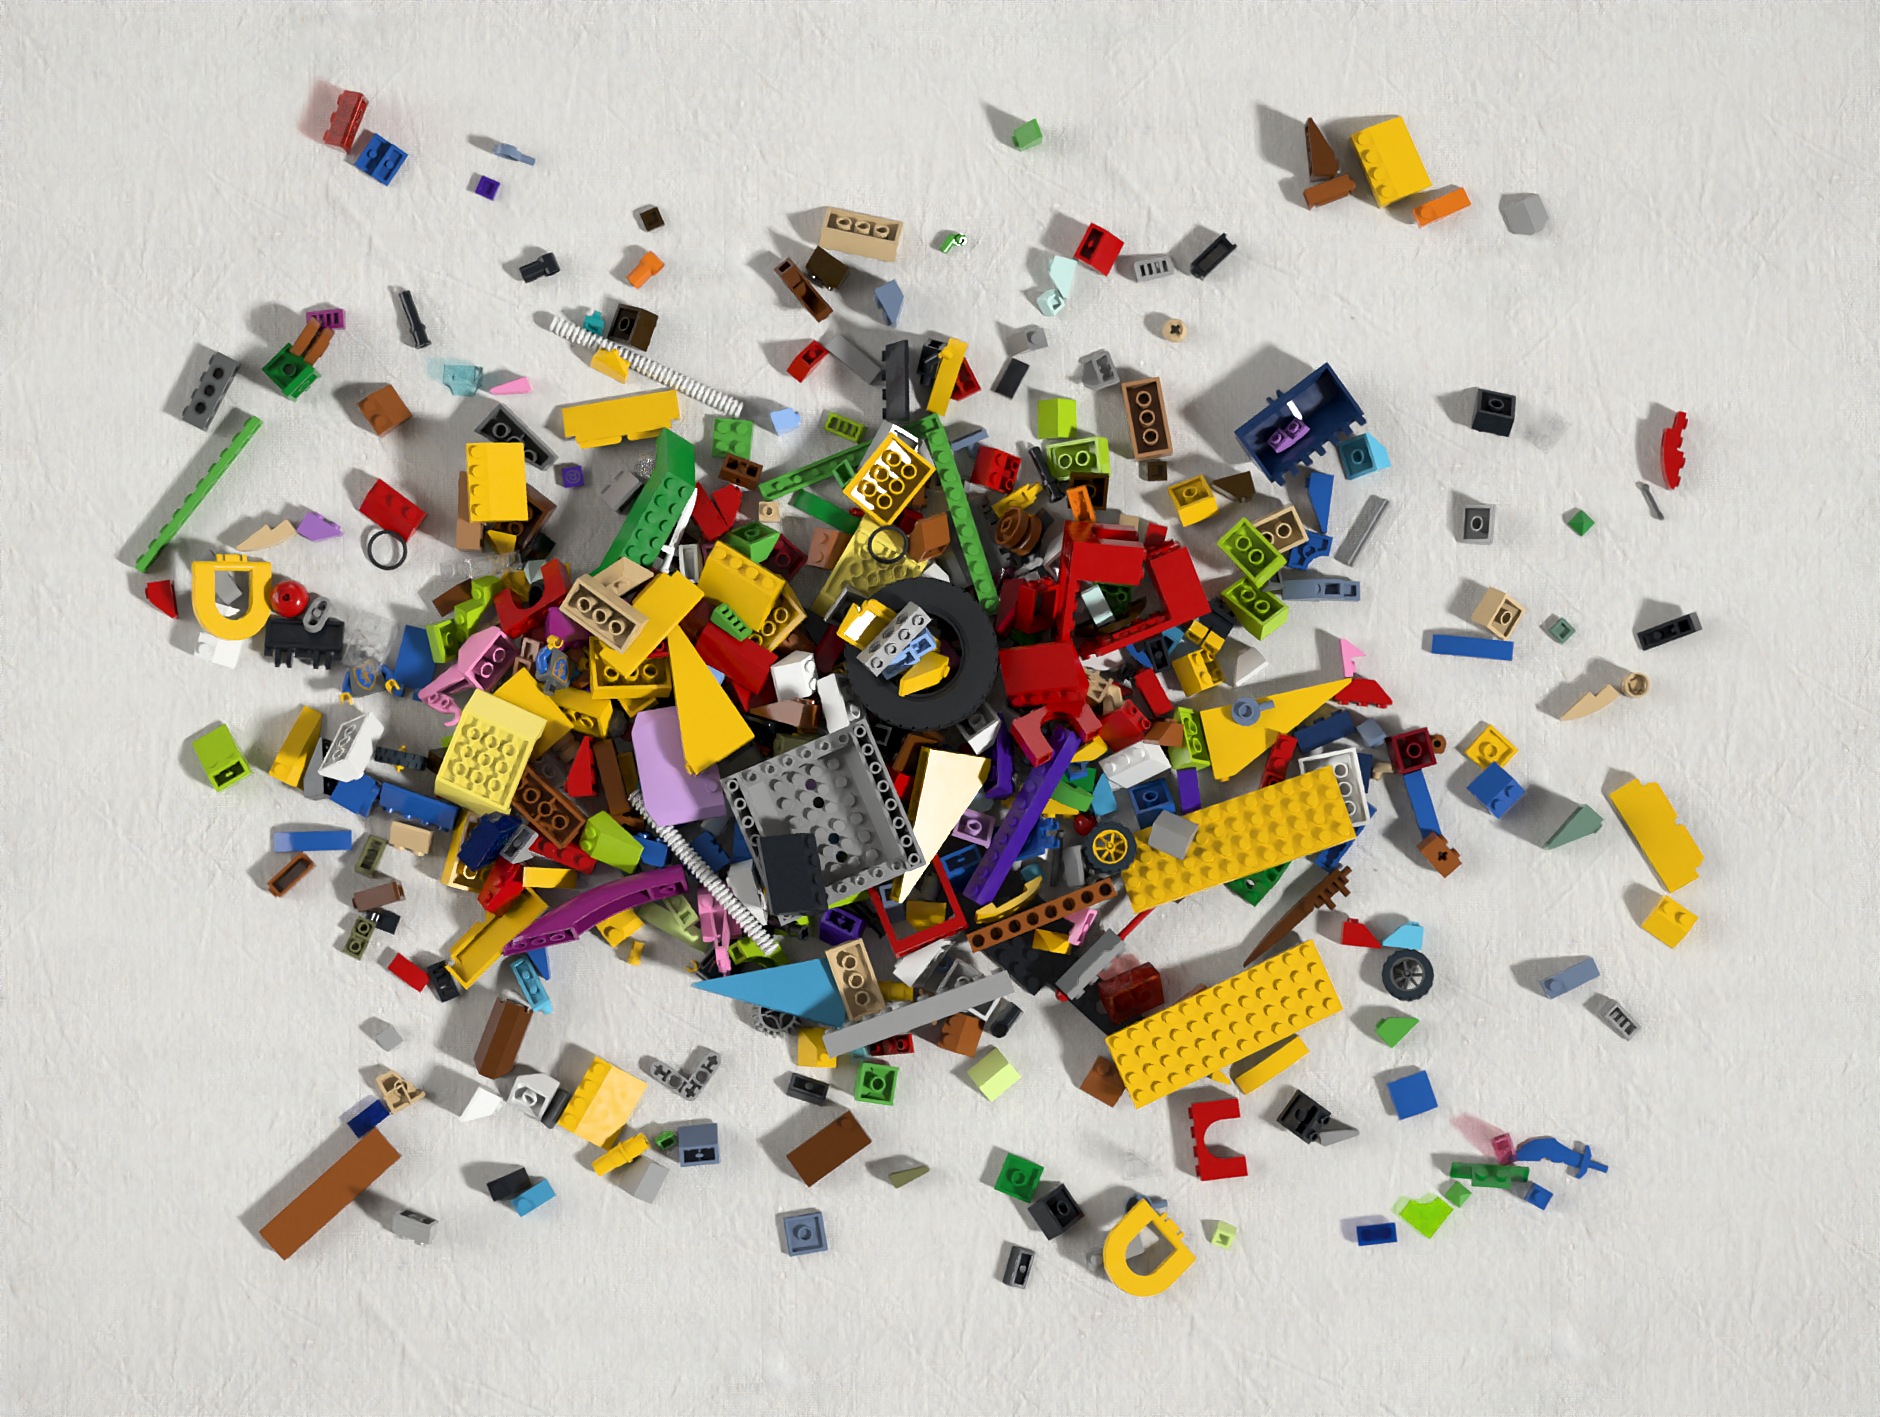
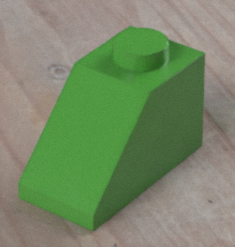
[1011,118,1043,152]
[1374,1017,1419,1048]

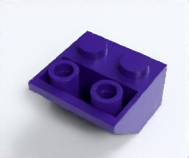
[819,906,869,947]

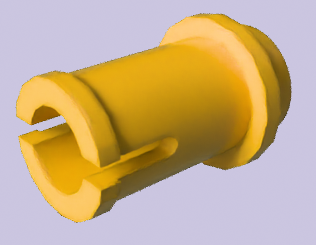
[626,941,645,966]

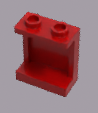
[1096,699,1153,753]

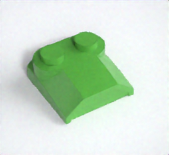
[854,1062,899,1106]

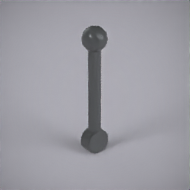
[1642,484,1664,521]

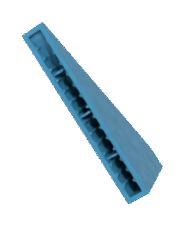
[690,957,846,1028]

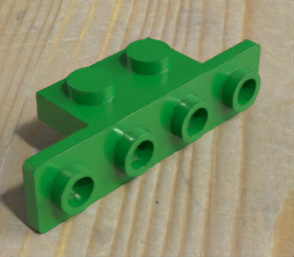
[1449,1162,1529,1189]

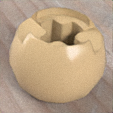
[1163,318,1187,343]

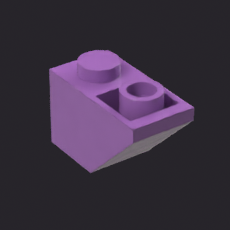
[296,511,344,543]

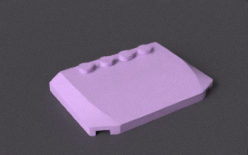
[631,706,726,828]

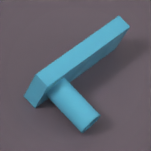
[510,955,553,1015]

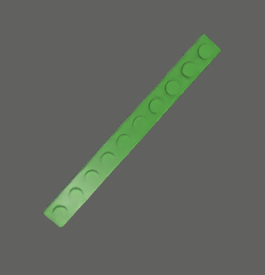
[758,413,943,502]
[135,415,264,574]
[926,428,1000,617]

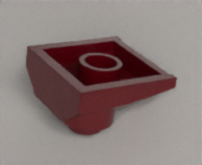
[759,533,808,584]

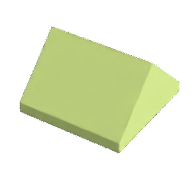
[967,1047,1021,1102]

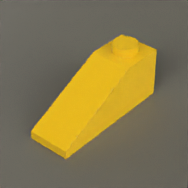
[899,651,950,696]

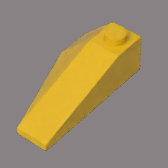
[268,705,323,791]

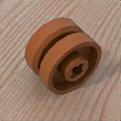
[289,317,335,366]
[994,506,1042,556]

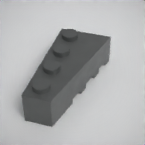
[474,403,559,471]

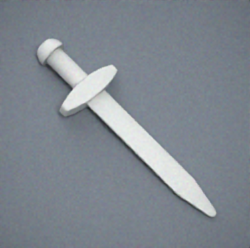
[659,488,697,574]

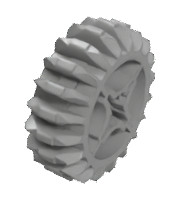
[752,1006,802,1038]

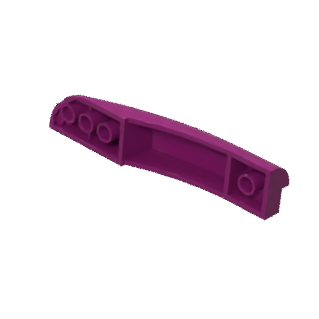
[503,864,690,957]

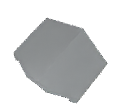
[1503,194,1549,236]
[1081,351,1120,391]

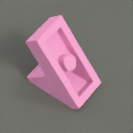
[1339,638,1366,678]
[1063,908,1097,946]

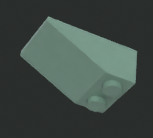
[1542,804,1604,850]

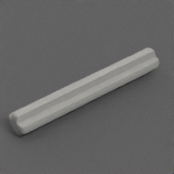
[1345,498,1391,568]

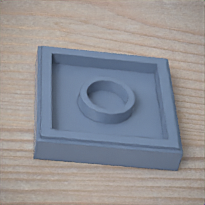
[783,1211,828,1257]

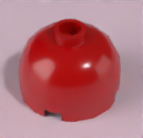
[270,580,310,619]

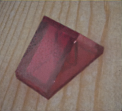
[1489,1132,1518,1165]

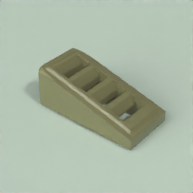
[354,834,388,879]
[889,1165,930,1189]

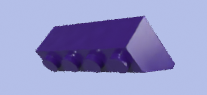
[983,712,1015,800]

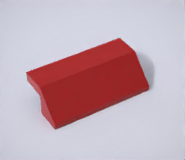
[695,621,778,695]

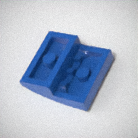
[354,133,408,186]
[1386,1070,1438,1120]

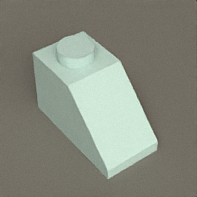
[1047,255,1077,301]

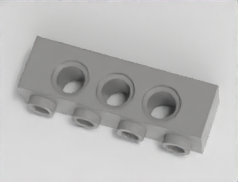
[856,601,932,676]

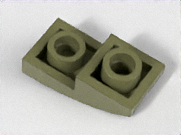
[342,916,377,961]

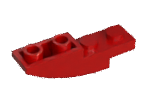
[1660,411,1688,491]
[1258,732,1298,790]

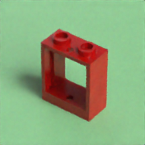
[1014,577,1060,634]
[1133,666,1174,719]

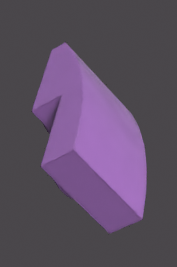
[1267,416,1310,453]

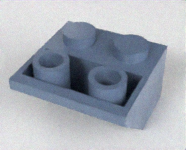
[873,279,904,329]
[678,1123,721,1167]

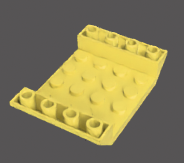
[809,513,929,618]
[434,688,547,826]

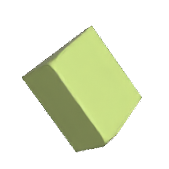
[1210,1221,1237,1250]

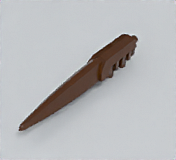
[1243,865,1352,968]

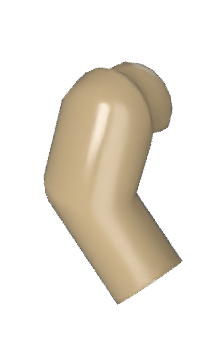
[1371,762,1395,780]

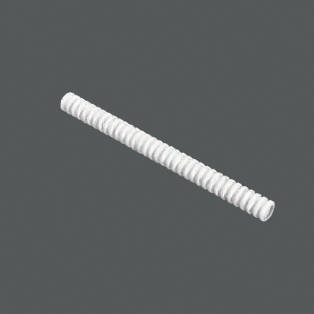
[549,316,745,418]
[628,789,778,956]

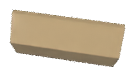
[825,938,887,1022]

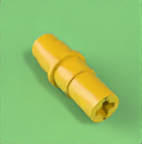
[877,980,915,1003]
[591,1133,650,1177]

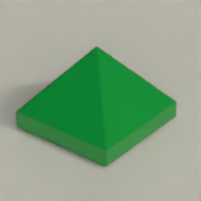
[1568,509,1595,537]

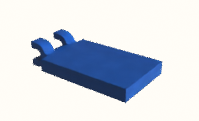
[394,625,437,702]
[990,816,1060,862]

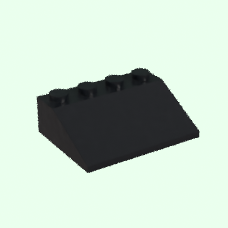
[882,340,910,424]
[756,833,829,916]

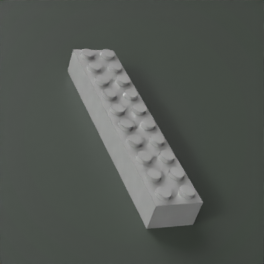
[822,967,1015,1058]

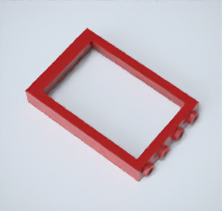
[868,853,969,959]

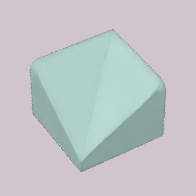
[1036,289,1065,316]
[524,559,547,585]

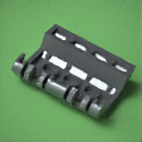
[934,495,1018,590]

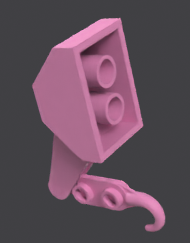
[418,626,521,727]
[697,881,742,977]

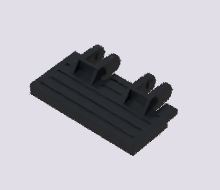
[264,618,345,670]

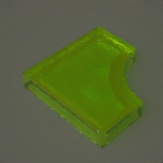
[1399,1197,1454,1239]

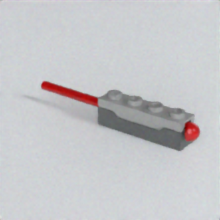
[1055,907,1156,1002]

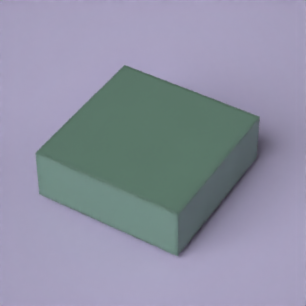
[1548,617,1576,645]

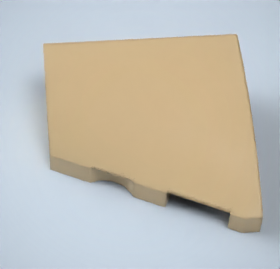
[374,1070,426,1115]

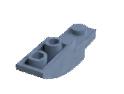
[1281,579,1360,602]

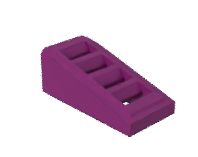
[306,309,346,331]

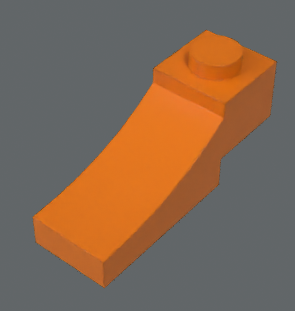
[1411,187,1471,229]
[1066,485,1099,523]

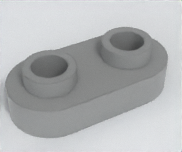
[303,597,332,633]

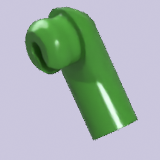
[939,233,967,254]

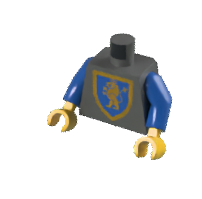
[535,635,590,696]
[340,651,400,705]

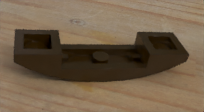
[1074,596,1147,637]

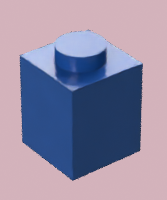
[1524,1182,1553,1210]

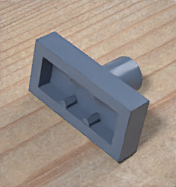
[949,428,989,459]

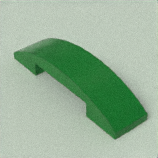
[792,489,861,535]

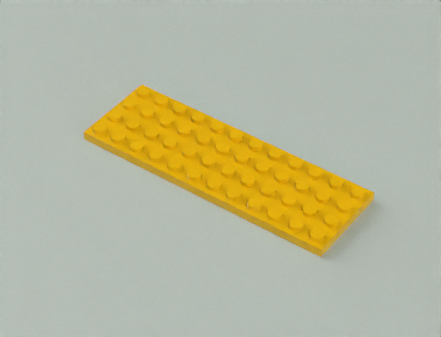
[1114,765,1357,914]
[1104,939,1343,1109]

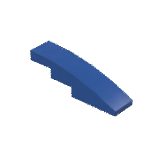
[1431,634,1514,661]
[1402,769,1441,840]
[1314,802,1377,873]

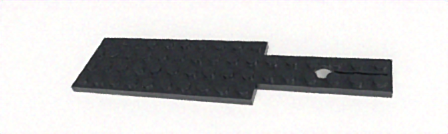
[914,834,1145,1036]

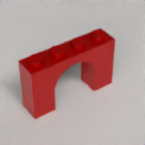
[493,558,572,640]
[1010,700,1103,768]
[1188,1097,1248,1181]

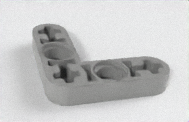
[650,1052,722,1101]

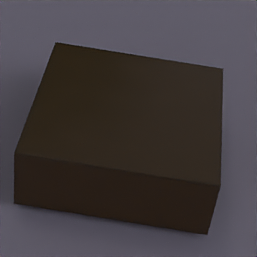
[640,207,665,232]
[1147,461,1167,482]

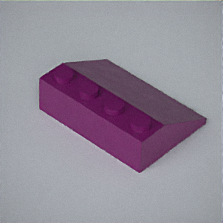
[544,599,627,651]

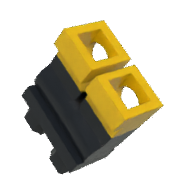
[1184,596,1237,656]

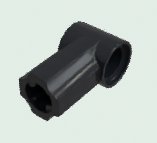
[519,252,560,284]
[990,1002,1024,1038]

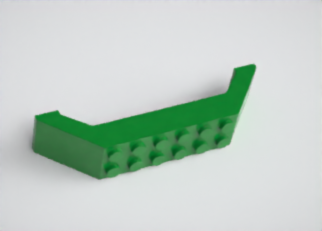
[588,427,696,599]

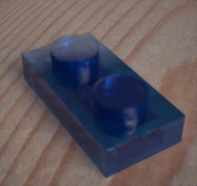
[347,1099,391,1139]
[1356,1222,1397,1246]

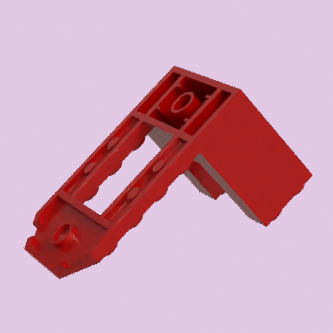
[1051,520,1147,642]
[1076,538,1212,661]

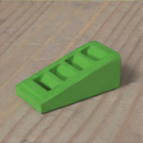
[710,603,752,641]

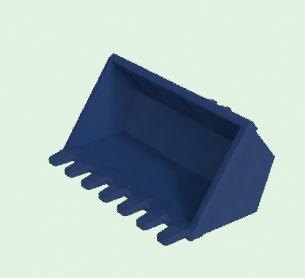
[1234,362,1367,487]

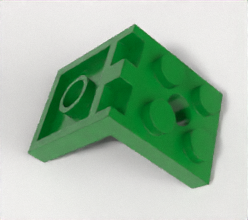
[262,342,322,403]
[1225,861,1292,907]

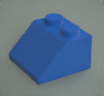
[1466,761,1526,819]
[1127,778,1177,830]

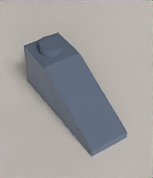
[1539,957,1600,999]

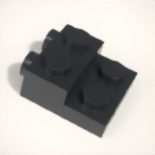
[1276,1089,1331,1144]

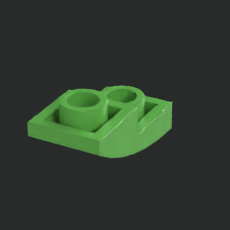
[1051,780,1095,812]

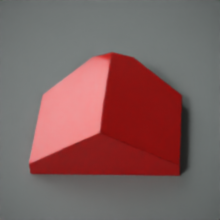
[950,357,981,402]

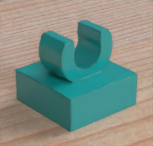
[583,311,604,336]

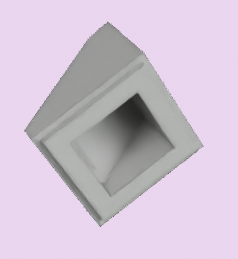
[375,1025,403,1052]

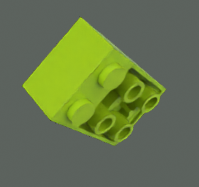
[192,723,254,793]

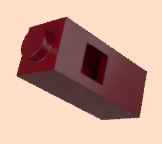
[813,624,846,674]

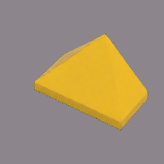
[484,530,517,568]
[1032,929,1072,955]

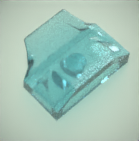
[443,364,484,397]

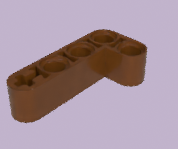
[593,738,631,816]

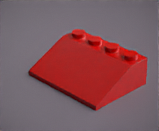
[998,640,1090,708]
[564,736,599,798]

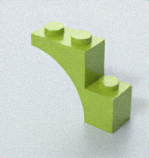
[454,574,503,644]
[728,935,791,968]

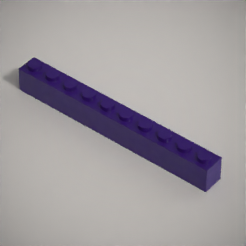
[962,724,1082,907]

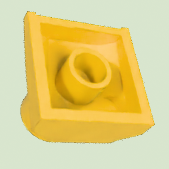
[595,908,644,948]

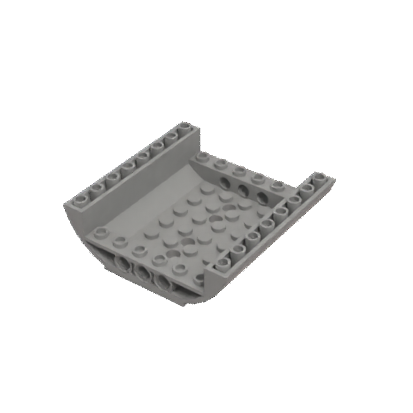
[720,718,927,926]

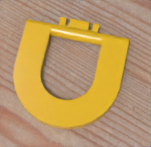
[191,554,272,641]
[1103,1198,1196,1297]

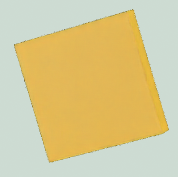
[1463,724,1519,771]

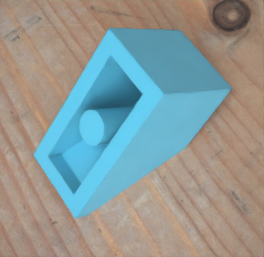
[1381,921,1424,950]

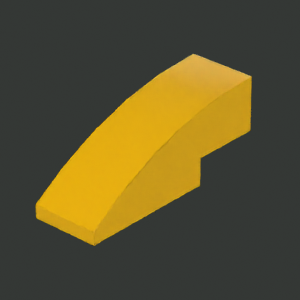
[523,867,577,889]

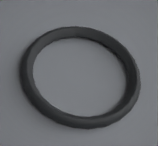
[868,525,909,564]
[367,530,407,570]

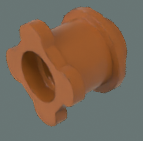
[1429,734,1446,754]

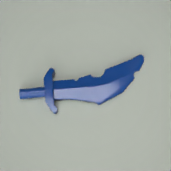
[1508,1138,1608,1179]

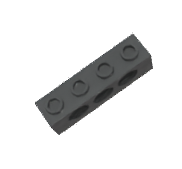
[182,351,241,432]

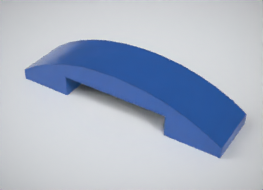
[274,831,352,852]

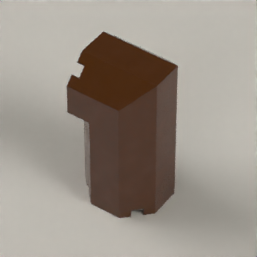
[473,996,534,1080]

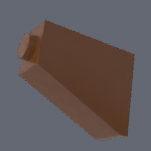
[352,881,406,912]

